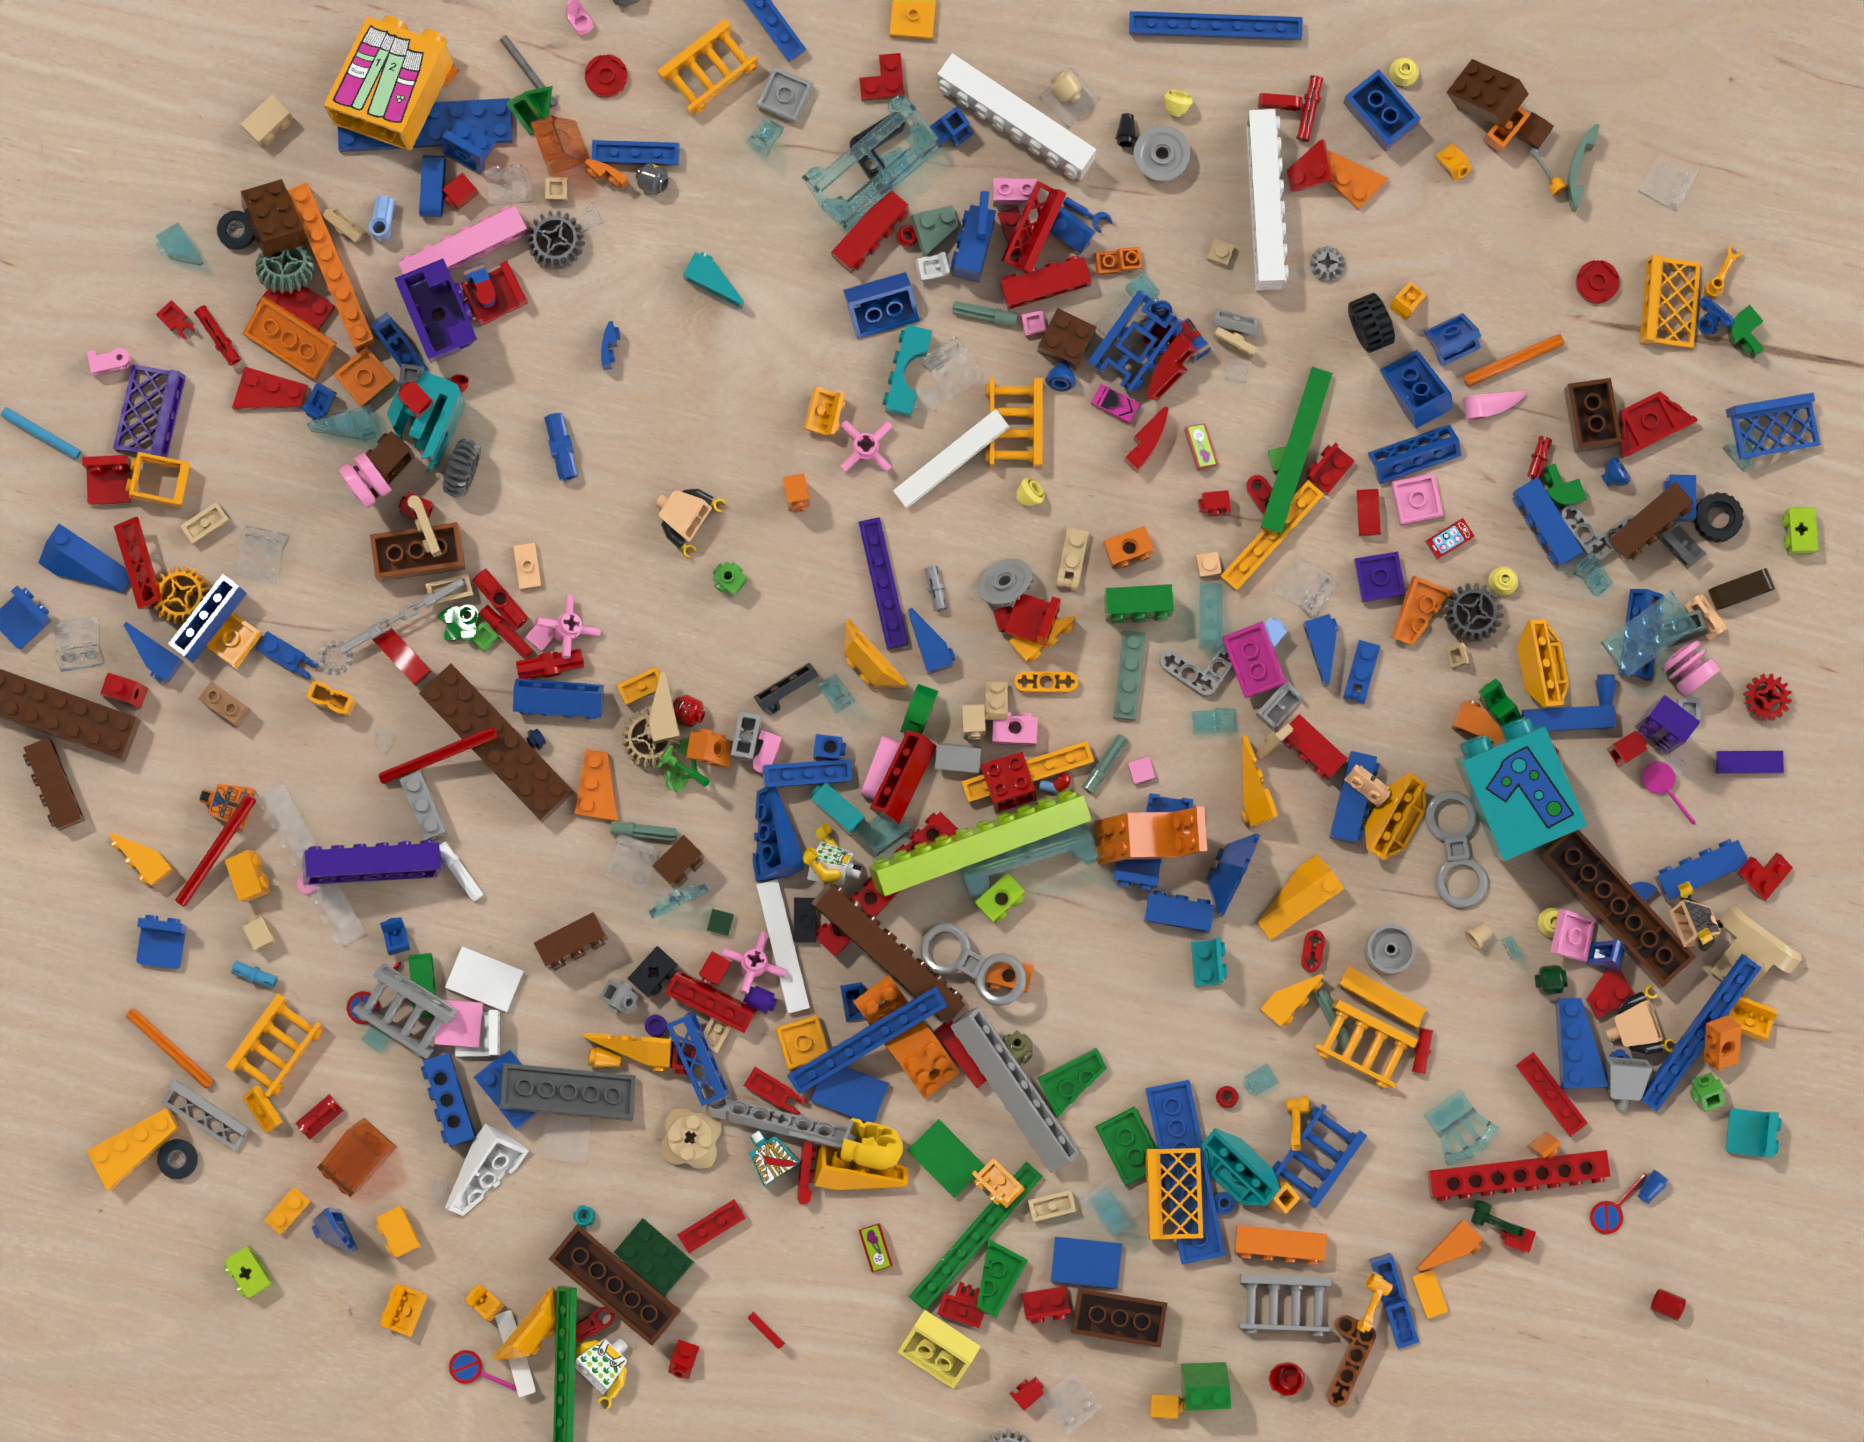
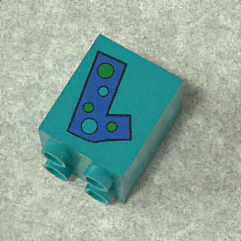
[1454,717,1587,861]

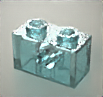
[1088,1187,1132,1237]

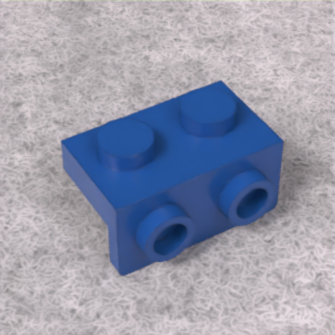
[1050,206,1096,254]

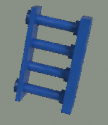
[1272,1104,1367,1209]

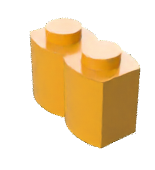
[306,681,356,717]

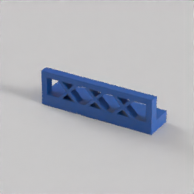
[1368,425,1462,484]
[1618,589,1664,680]
[666,1011,729,1106]

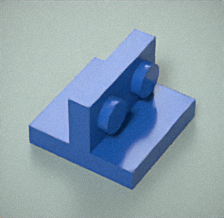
[442,120,496,175]
[1424,313,1481,366]

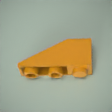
[1008,616,1076,664]
[109,832,175,887]
[1259,974,1324,1027]

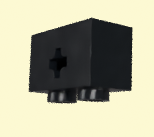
[627,946,678,997]

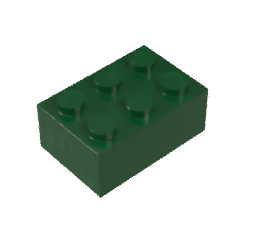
[613,1218,695,1296]

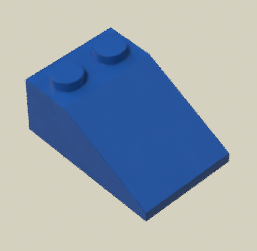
[1380,350,1453,428]

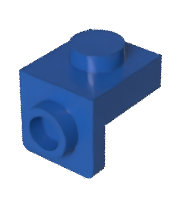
[301,382,337,420]
[380,917,411,956]

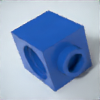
[813,734,846,760]

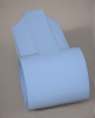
[369,196,395,242]

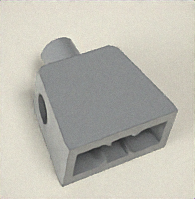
[1605,1057,1652,1110]

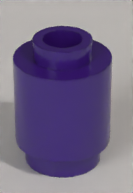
[743,986,778,1014]

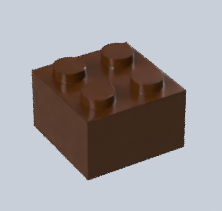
[1037,308,1097,370]
[652,835,705,888]

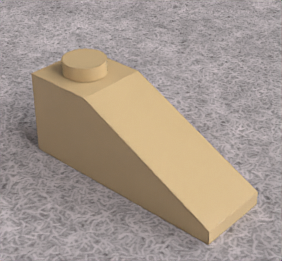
[646,671,680,744]

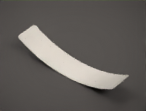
[495,1310,536,1397]

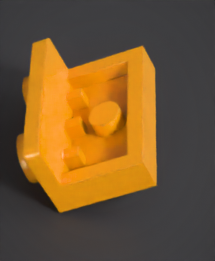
[803,386,845,436]
[1728,996,1778,1043]
[972,1158,1025,1208]
[379,1283,428,1337]

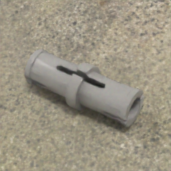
[924,565,948,611]

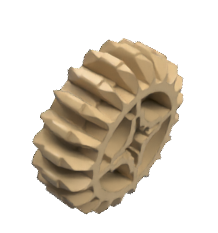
[621,708,680,768]

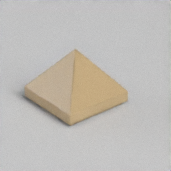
[1446,642,1469,669]

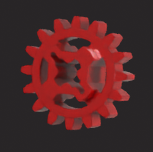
[1743,673,1792,722]

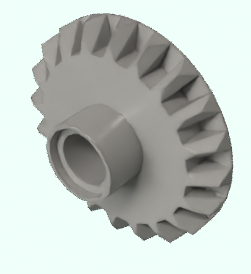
[1134,126,1190,182]
[978,559,1033,607]

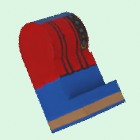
[463,263,496,308]
[1179,318,1211,363]

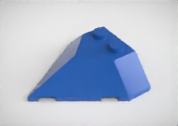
[1206,833,1260,917]

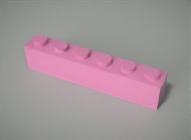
[398,206,528,274]

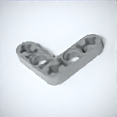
[1560,505,1635,561]
[1160,643,1232,696]

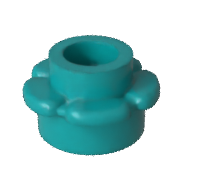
[573,1205,595,1227]

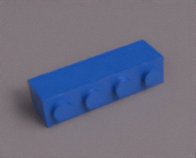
[1512,477,1583,568]
[169,574,247,663]
[513,679,604,719]
[1329,751,1380,844]
[1655,839,1748,902]

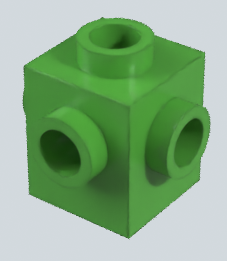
[713,561,748,597]
[1690,1072,1725,1112]

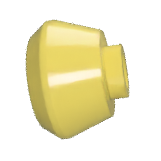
[1389,57,1419,86]
[1164,90,1193,117]
[1016,478,1045,507]
[1488,566,1518,596]
[1537,908,1559,938]

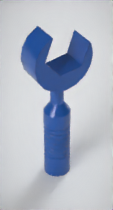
[1063,197,1112,233]

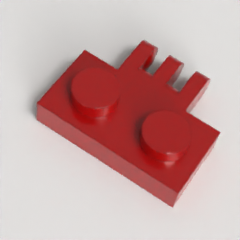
[937,1282,985,1329]

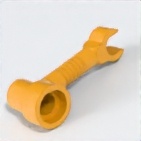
[1704,244,1742,300]
[1286,1096,1310,1150]
[1357,1272,1393,1333]

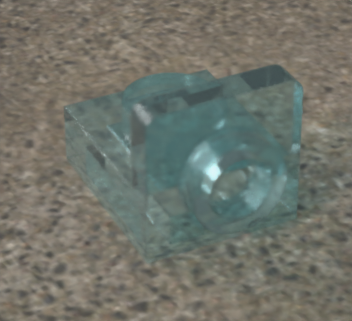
[1243,1064,1279,1096]

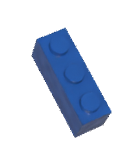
[1144,891,1215,933]

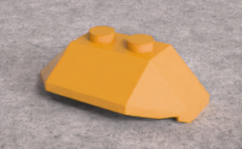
[844,619,908,689]
[1517,619,1569,707]
[1365,772,1426,860]
[493,1287,557,1360]

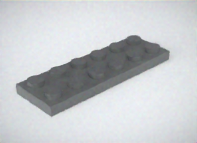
[499,1063,636,1121]

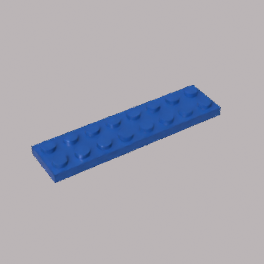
[338,98,513,152]
[1145,1080,1226,1265]

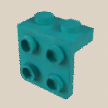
[1725,1108,1782,1158]

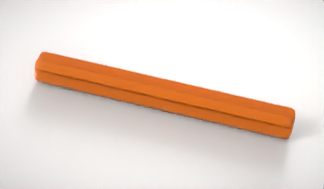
[1463,334,1564,387]
[126,1009,214,1088]

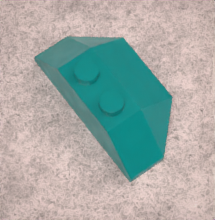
[1201,1128,1280,1206]

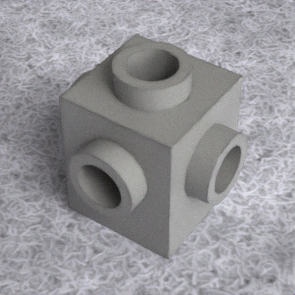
[599,979,639,1015]

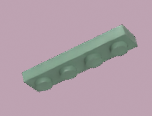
[1113,630,1145,720]

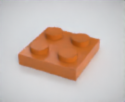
[333,346,396,408]

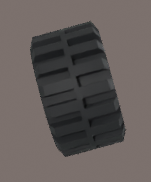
[1348,293,1395,353]

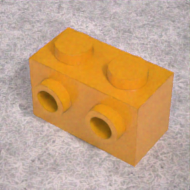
[224,850,271,902]
[375,1205,422,1258]

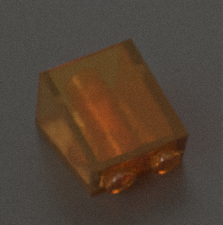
[531,115,589,176]
[317,1118,397,1197]

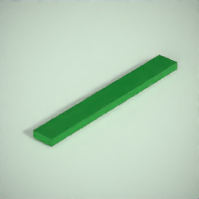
[1260,367,1333,535]
[908,1161,1043,1310]
[553,1286,577,1442]

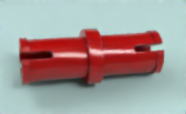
[1412,1028,1434,1074]

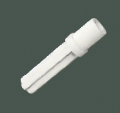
[439,841,483,901]

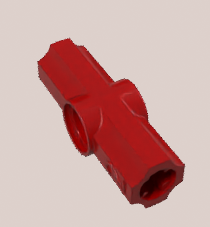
[472,568,529,631]
[516,649,585,679]

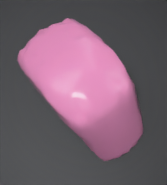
[565,0,594,35]

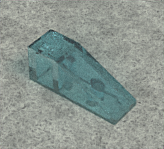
[307,404,380,441]
[1198,582,1222,649]

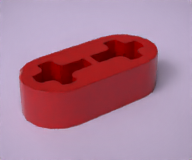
[1301,930,1325,972]

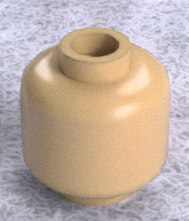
[1050,70,1082,103]

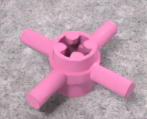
[840,420,893,472]
[535,595,601,659]
[721,931,787,994]

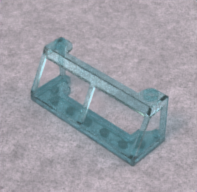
[802,93,943,229]
[960,823,1099,901]

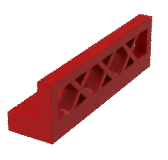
[1001,181,1067,273]
[114,517,163,609]
[665,970,757,1033]

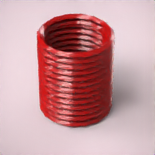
[1650,1288,1686,1321]

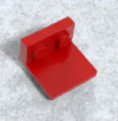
[82,455,132,505]
[1005,594,1061,647]
[981,752,1037,813]
[1021,1286,1071,1324]

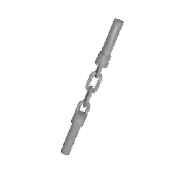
[339,577,465,654]

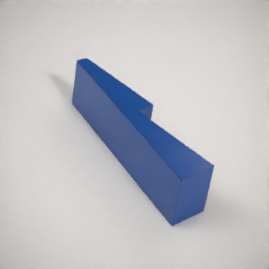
[1522,705,1616,732]
[1369,1253,1419,1349]

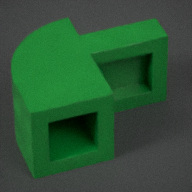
[1728,305,1764,358]
[1543,463,1587,508]
[1479,678,1522,727]
[900,684,939,734]

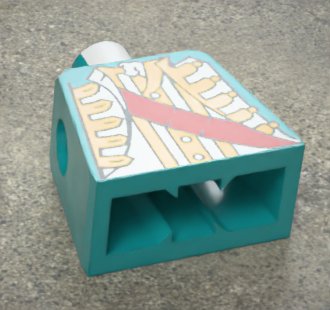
[749,1130,800,1187]

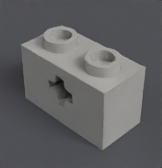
[731,712,762,762]

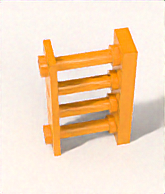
[657,18,758,116]
[985,378,1043,468]
[225,993,324,1098]
[1312,1000,1418,1090]

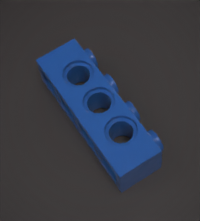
[421,1053,476,1147]

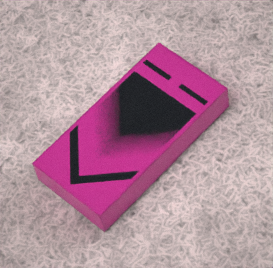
[1091,384,1140,424]

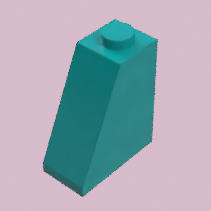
[811,783,865,836]

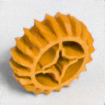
[151,566,211,625]

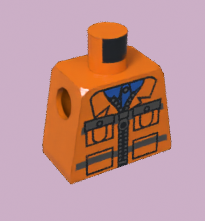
[199,784,256,831]

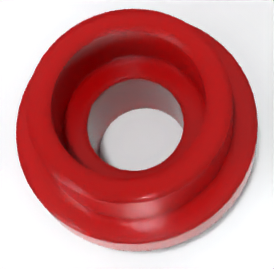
[896,225,918,247]
[1216,1086,1238,1108]

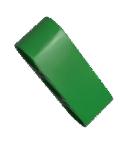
[409,953,436,1019]

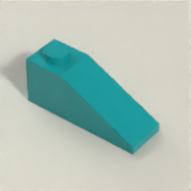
[683,252,744,309]

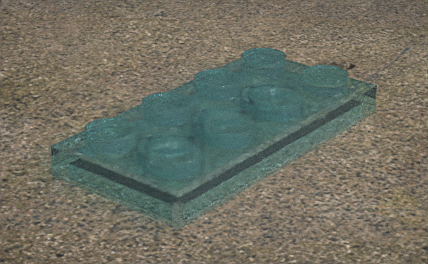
[1600,591,1697,678]

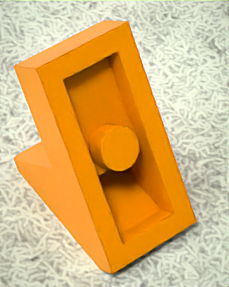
[1390,282,1427,320]

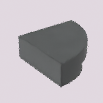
[399,364,424,387]

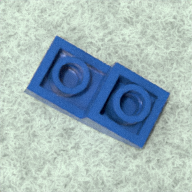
[601,321,621,370]

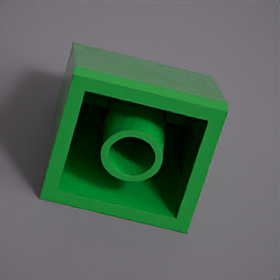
[1181,1362,1231,1410]

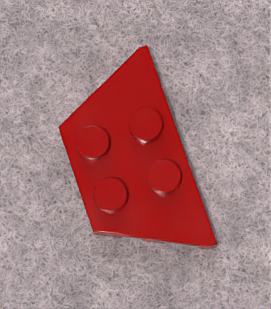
[1620,391,1698,459]

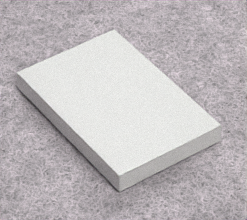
[445,946,524,1012]

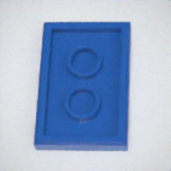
[811,1067,889,1123]
[1051,1237,1122,1288]

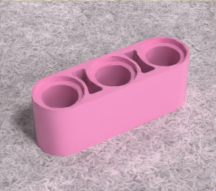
[860,736,901,800]

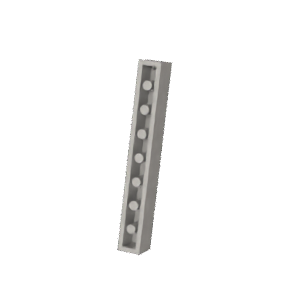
[950,1007,1079,1173]

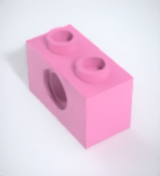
[993,178,1037,206]
[992,712,1038,746]

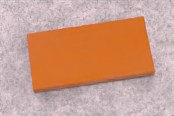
[242,296,337,381]

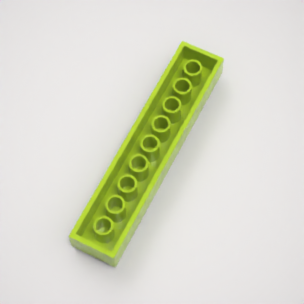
[868,790,1092,896]

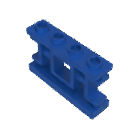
[1088,290,1183,392]

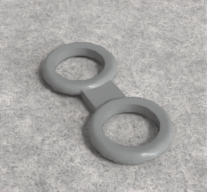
[1425,791,1488,908]
[920,923,1026,1006]

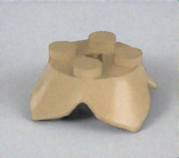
[661,1108,721,1169]

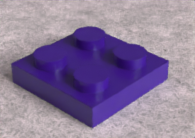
[1354,551,1406,602]

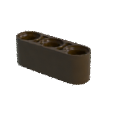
[1708,568,1775,611]

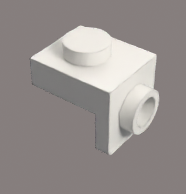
[915,252,951,281]

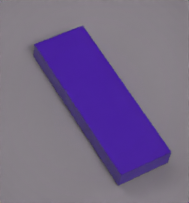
[1716,751,1784,774]

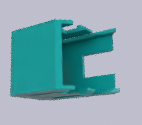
[387,371,465,472]

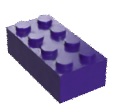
[1635,695,1700,754]

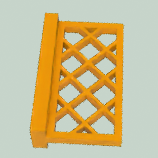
[1639,254,1701,349]
[1145,1148,1203,1240]

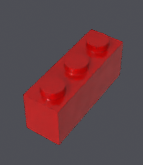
[1282,714,1348,780]

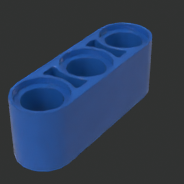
[419,155,446,218]

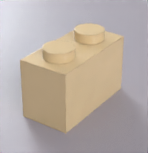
[241,95,293,148]
[962,704,986,741]

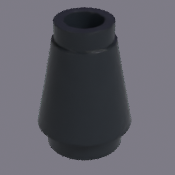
[1115,113,1137,147]

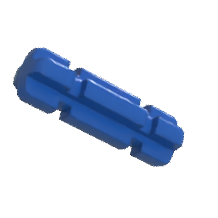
[1699,296,1735,328]

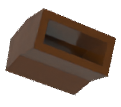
[1517,112,1554,149]

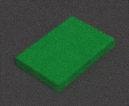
[1095,1106,1161,1186]
[907,1119,985,1198]

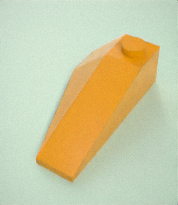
[1240,735,1278,828]
[1257,854,1344,941]
[583,1033,673,1072]
[814,1144,908,1190]

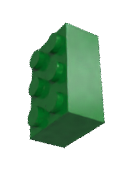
[1104,584,1174,624]

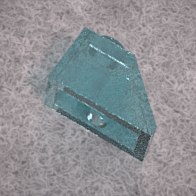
[156,223,204,266]

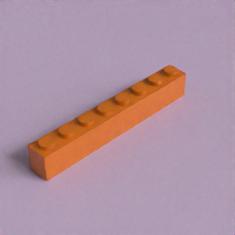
[287,182,377,353]

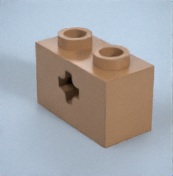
[198,681,251,727]

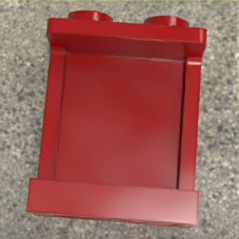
[460,261,528,326]

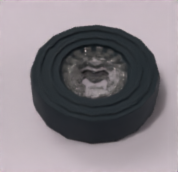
[217,210,255,250]
[157,1139,198,1179]

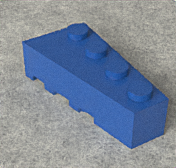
[1555,998,1609,1089]

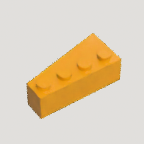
[86,1108,181,1191]

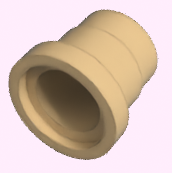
[1465,922,1493,950]

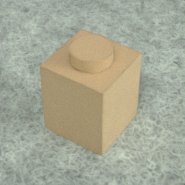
[242,915,277,952]

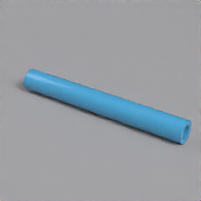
[1,407,81,460]

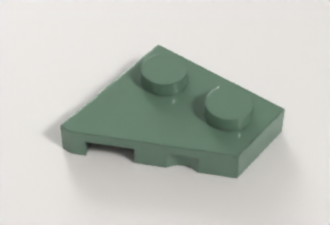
[910,205,959,256]

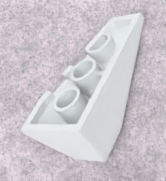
[445,1124,529,1216]

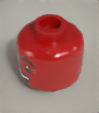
[673,694,706,727]

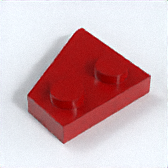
[1286,139,1334,193]
[1585,969,1634,1019]

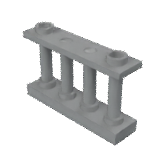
[352,963,459,1059]
[1238,1274,1331,1336]

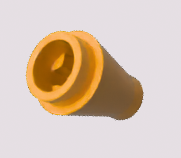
[588,1047,621,1068]

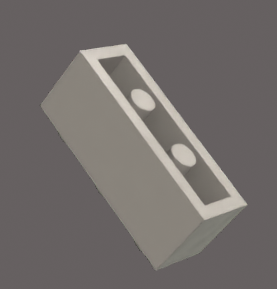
[399,771,448,840]

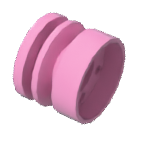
[1661,640,1721,698]

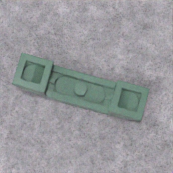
[1567,124,1600,212]

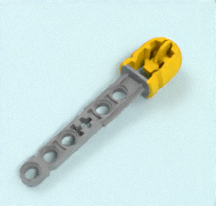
[706,1096,903,1170]

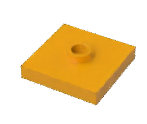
[890,0,936,40]
[205,612,263,669]
[775,1015,828,1070]

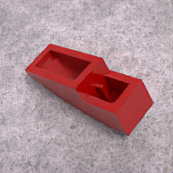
[1147,335,1197,401]
[1124,406,1169,473]
[372,625,432,687]
[933,1020,987,1088]

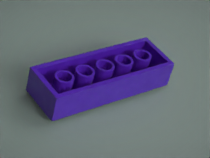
[302,840,441,885]

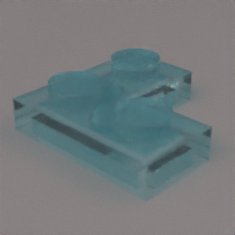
[648,883,709,919]

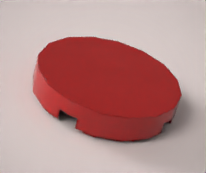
[585,54,628,98]
[1575,260,1619,304]

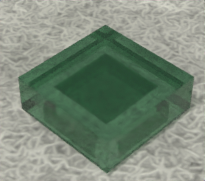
[707,909,734,936]

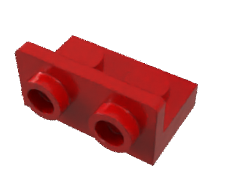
[1307,442,1355,495]

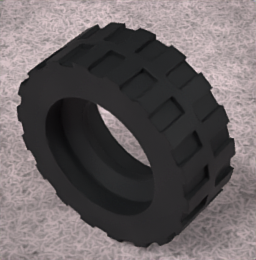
[1693,492,1744,543]

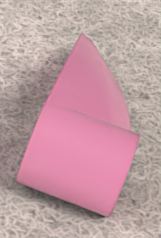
[1463,391,1525,420]

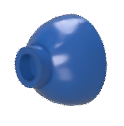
[1045,362,1076,391]
[1601,457,1631,486]

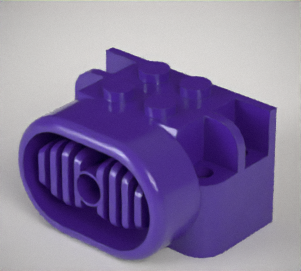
[394,258,477,363]

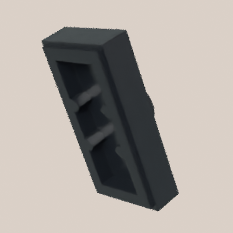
[793,897,816,943]

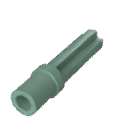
[952,301,1018,326]
[1082,734,1128,794]
[610,821,677,841]
[1314,988,1351,1051]

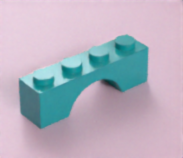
[882,324,932,418]

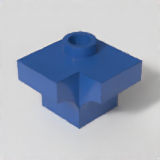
[928,106,974,147]

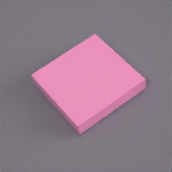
[1391,474,1444,525]
[1550,909,1596,962]
[435,1000,483,1048]

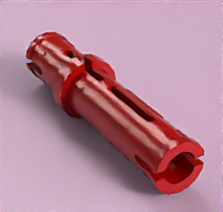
[1296,75,1324,142]
[194,305,241,366]

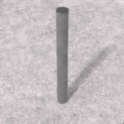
[500,35,558,108]

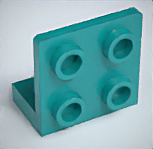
[1191,937,1227,986]

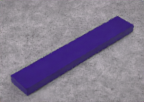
[859,517,908,650]

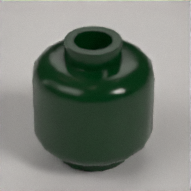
[1534,965,1568,995]

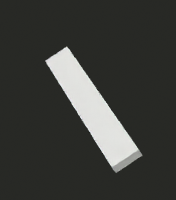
[893,409,1010,508]
[756,879,810,1014]

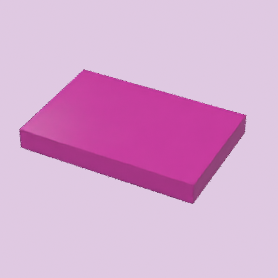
[1222,621,1287,699]

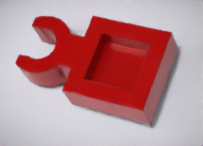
[156,300,195,340]

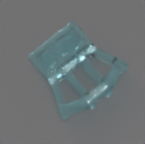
[1424,1089,1500,1165]

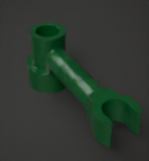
[1471,1199,1525,1237]

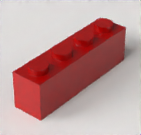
[831,188,909,273]
[1000,256,1092,310]
[870,730,937,824]

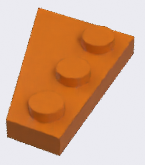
[1327,150,1389,210]
[1391,576,1453,645]
[574,749,618,821]

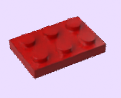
[256,286,335,331]

